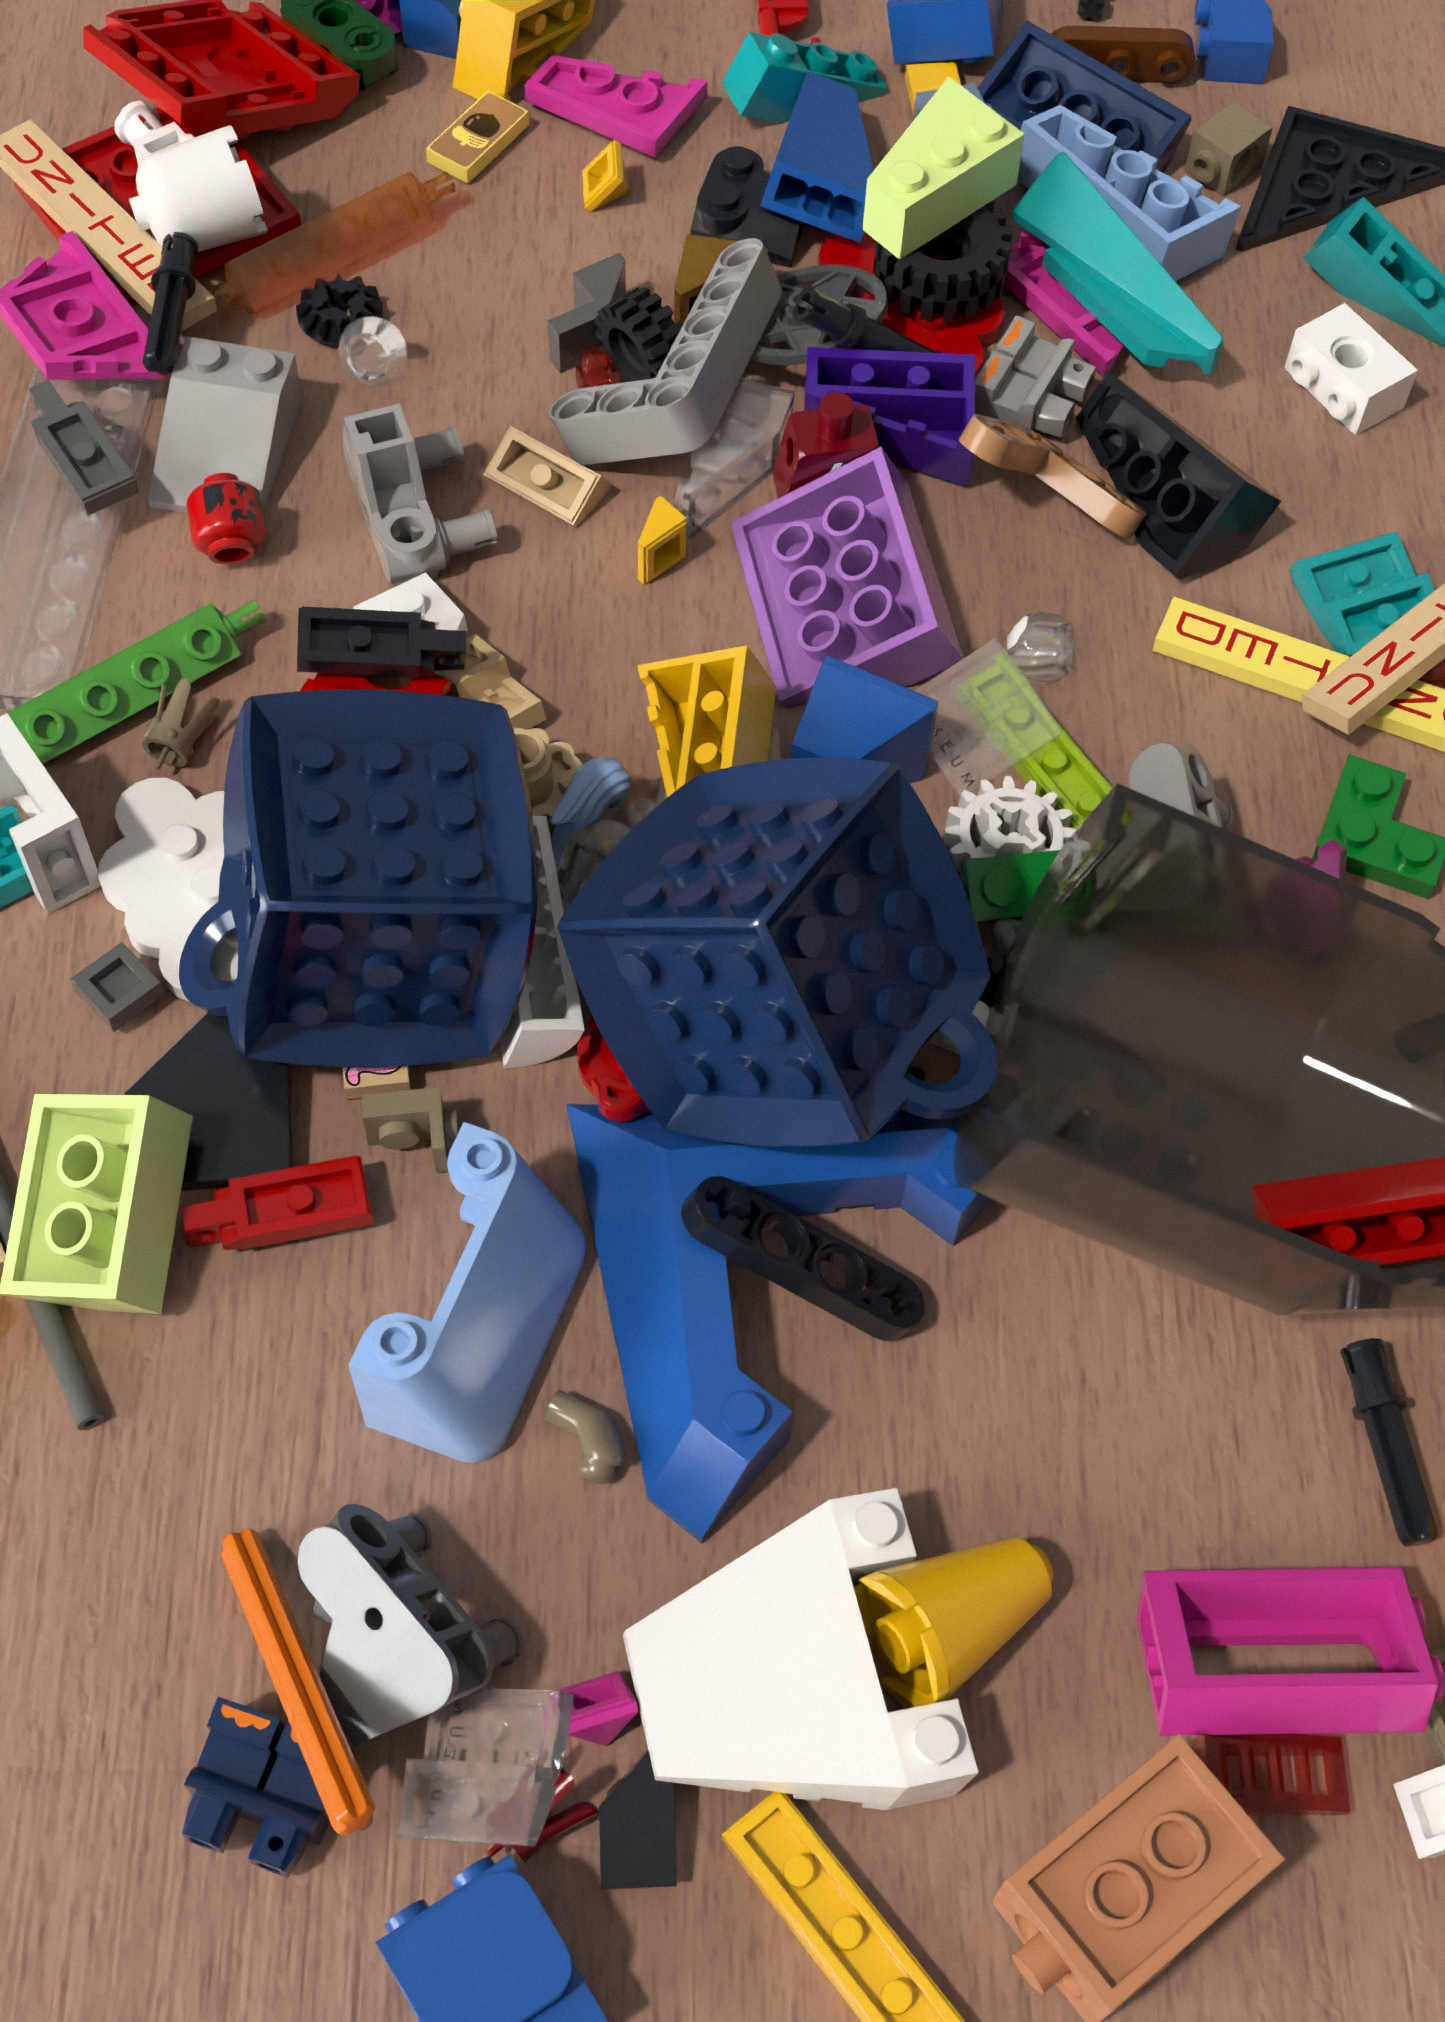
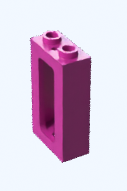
[1136,1567,1444,1736]

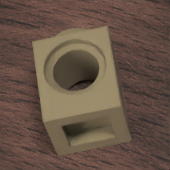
[1184,101,1273,197]

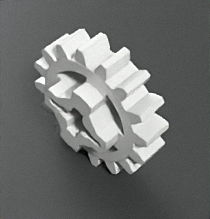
[943,776,1078,886]

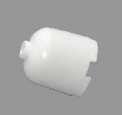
[129,125,268,252]

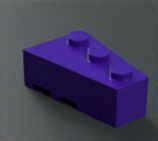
[804,347,975,487]

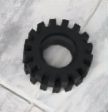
[595,287,682,383]

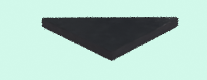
[1236,106,1445,252]
[123,1013,292,1191]

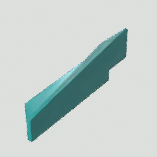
[1012,152,1224,374]

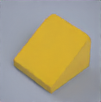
[638,496,687,585]

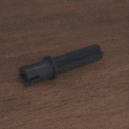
[142,232,198,376]
[1340,1338,1438,1547]

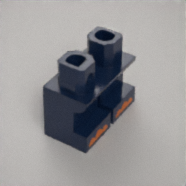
[182,1697,358,1878]

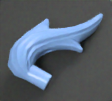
[551,757,633,892]

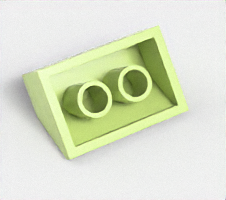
[0,1094,193,1314]

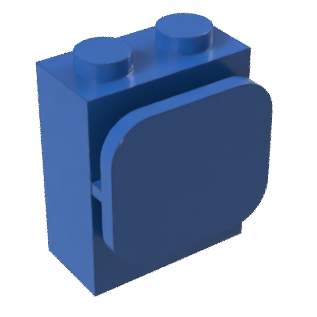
[375,1855,608,2022]

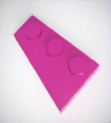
[524,55,708,158]

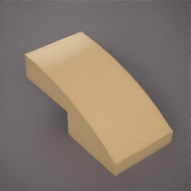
[434,634,547,730]

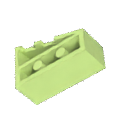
[863,76,1025,259]

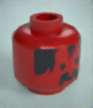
[186,473,267,564]

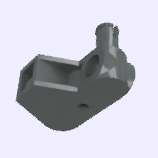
[297,1504,523,1745]

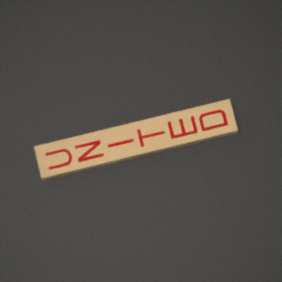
[0,119,217,331]
[1302,583,1445,735]

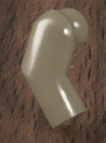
[544,1390,625,1484]

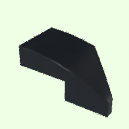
[599,1750,677,1890]

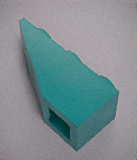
[722,32,889,123]

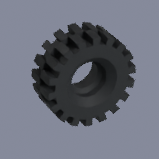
[873,201,1012,323]

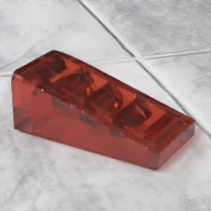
[1193,1734,1350,1815]

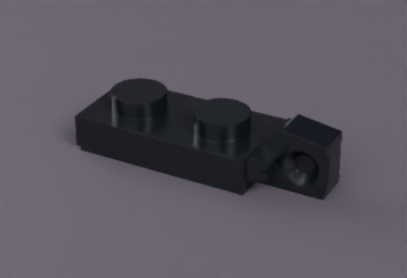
[297,606,467,678]

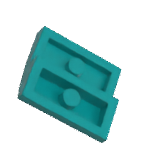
[1289,531,1435,657]

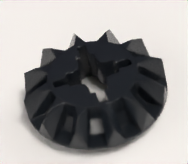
[296,272,384,345]

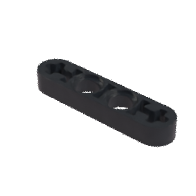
[681,1176,925,1341]

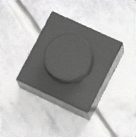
[71,942,165,1032]

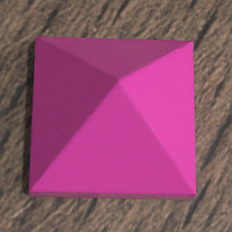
[553,1670,638,1746]

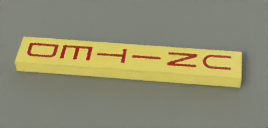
[1152,597,1445,752]

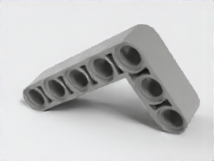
[549,238,782,465]

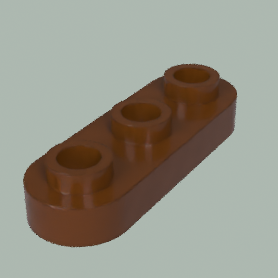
[1051,26,1195,83]

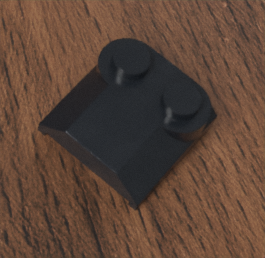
[691,146,805,268]

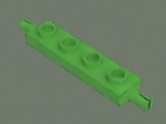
[3,600,266,764]

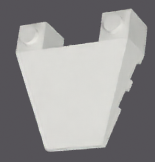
[623,1488,979,1810]

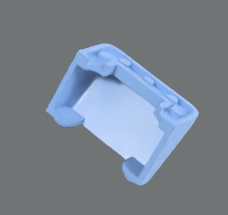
[348,1122,586,1463]

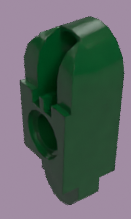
[280,0,398,92]

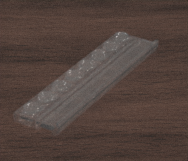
[0,365,161,710]

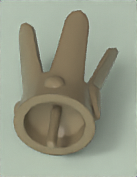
[142,679,220,769]

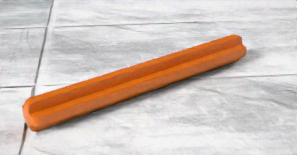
[221,1528,375,1836]

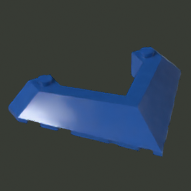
[567,1104,1032,1544]

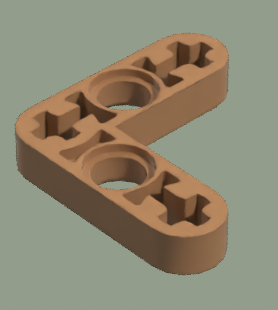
[958,414,1147,539]

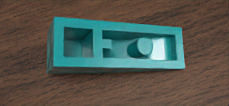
[1302,197,1445,347]

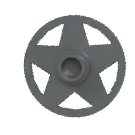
[750,265,888,365]

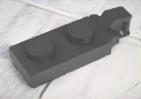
[28,379,139,516]

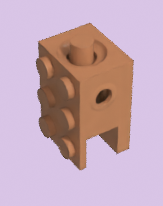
[991,1734,1285,2022]

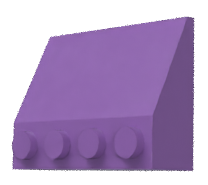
[731,447,964,707]

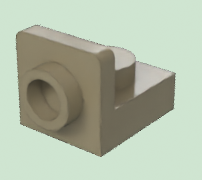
[361,1087,459,1173]

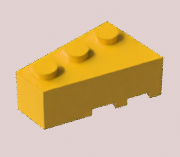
[453,0,595,102]
[637,645,776,798]

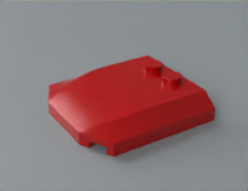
[83,0,360,139]

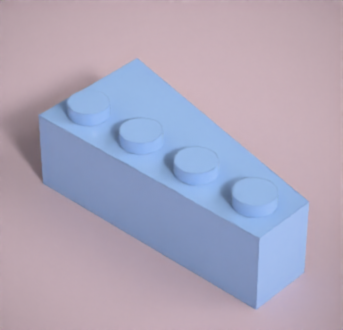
[1017,105,1242,281]

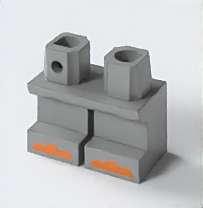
[975,315,1096,439]

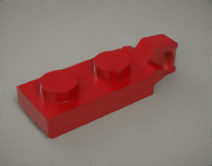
[181,1155,374,1250]

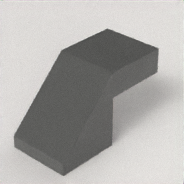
[548,253,626,373]

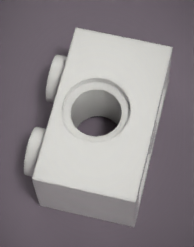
[1284,303,1418,436]

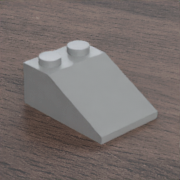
[148,336,303,514]

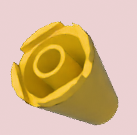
[854,1537,1054,1709]

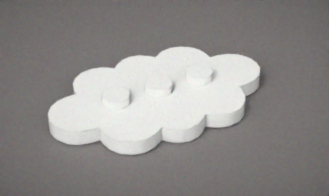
[97,778,238,1003]

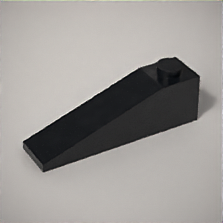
[1076,371,1281,579]

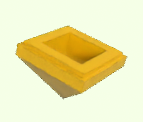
[582,140,630,212]

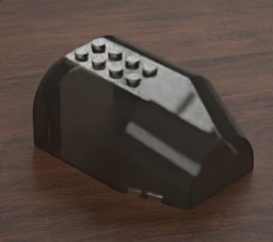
[954,783,1445,1315]

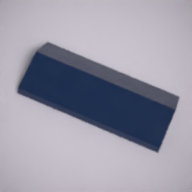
[978,20,1192,173]

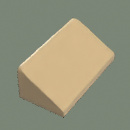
[483,426,612,527]

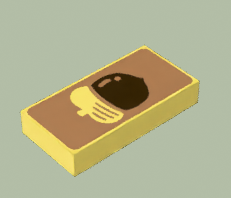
[426,90,530,184]

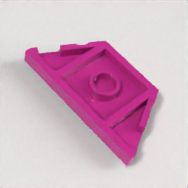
[1004,229,1125,377]
[0,231,173,380]

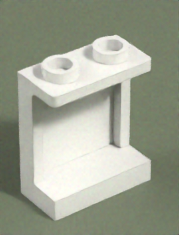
[0,713,101,915]

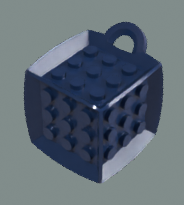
[179,689,537,1068]
[558,758,998,1147]

